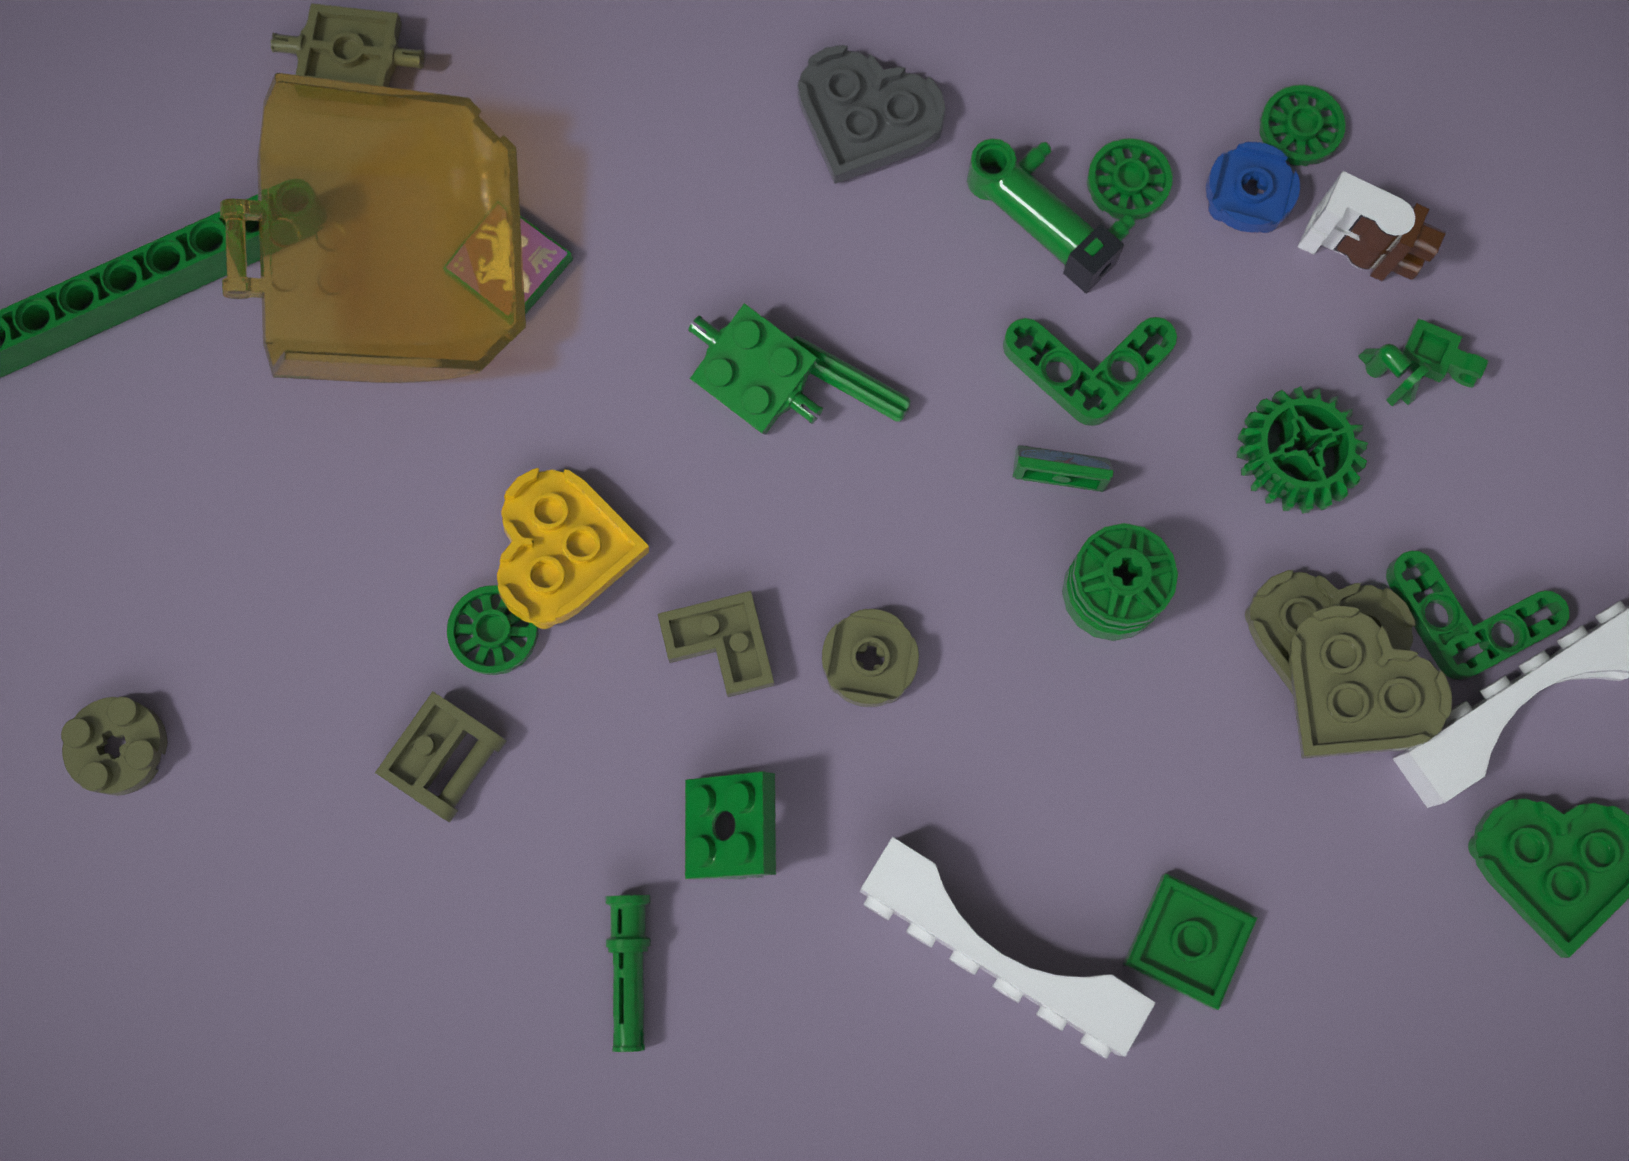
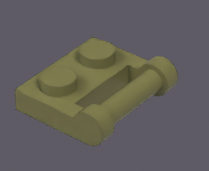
[375,691,507,823]

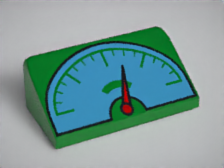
[1012,445,1114,492]

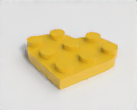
[497,468,649,629]

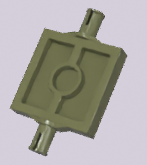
[271,3,425,101]

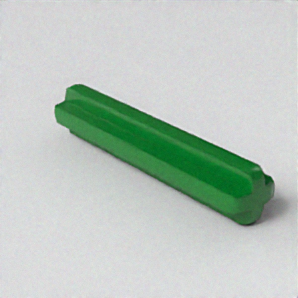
[793,336,911,422]

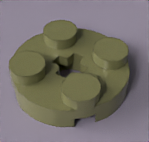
[822,609,919,707]
[61,697,168,796]

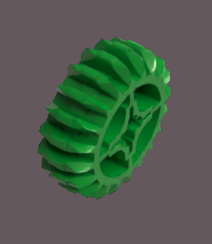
[1236,386,1368,514]

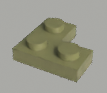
[657,591,775,697]

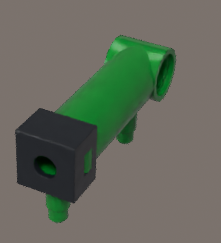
[967,138,1135,294]

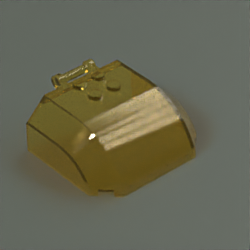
[220,73,526,383]

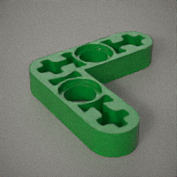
[1003,317,1177,426]
[1386,550,1569,680]

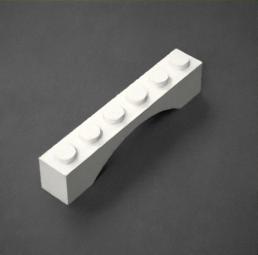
[1392,600,1629,808]
[859,837,1156,1059]

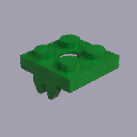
[685,771,776,880]

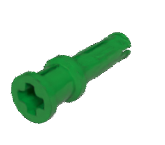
[605,895,651,1052]

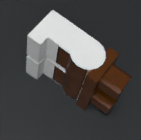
[1298,171,1446,281]

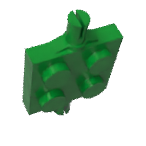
[688,303,823,435]

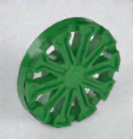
[1259,85,1345,166]
[1087,138,1173,220]
[447,585,539,675]

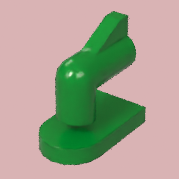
[1358,344,1432,406]

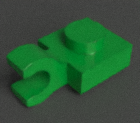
[1402,318,1489,388]

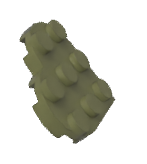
[1245,570,1415,694]
[1289,605,1452,759]

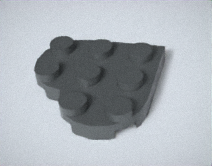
[798,45,945,184]

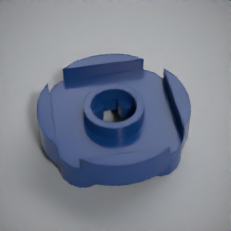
[1206,142,1300,233]

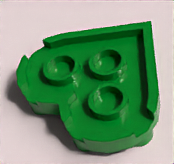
[1468,798,1629,958]

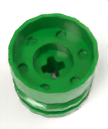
[1062,523,1178,641]

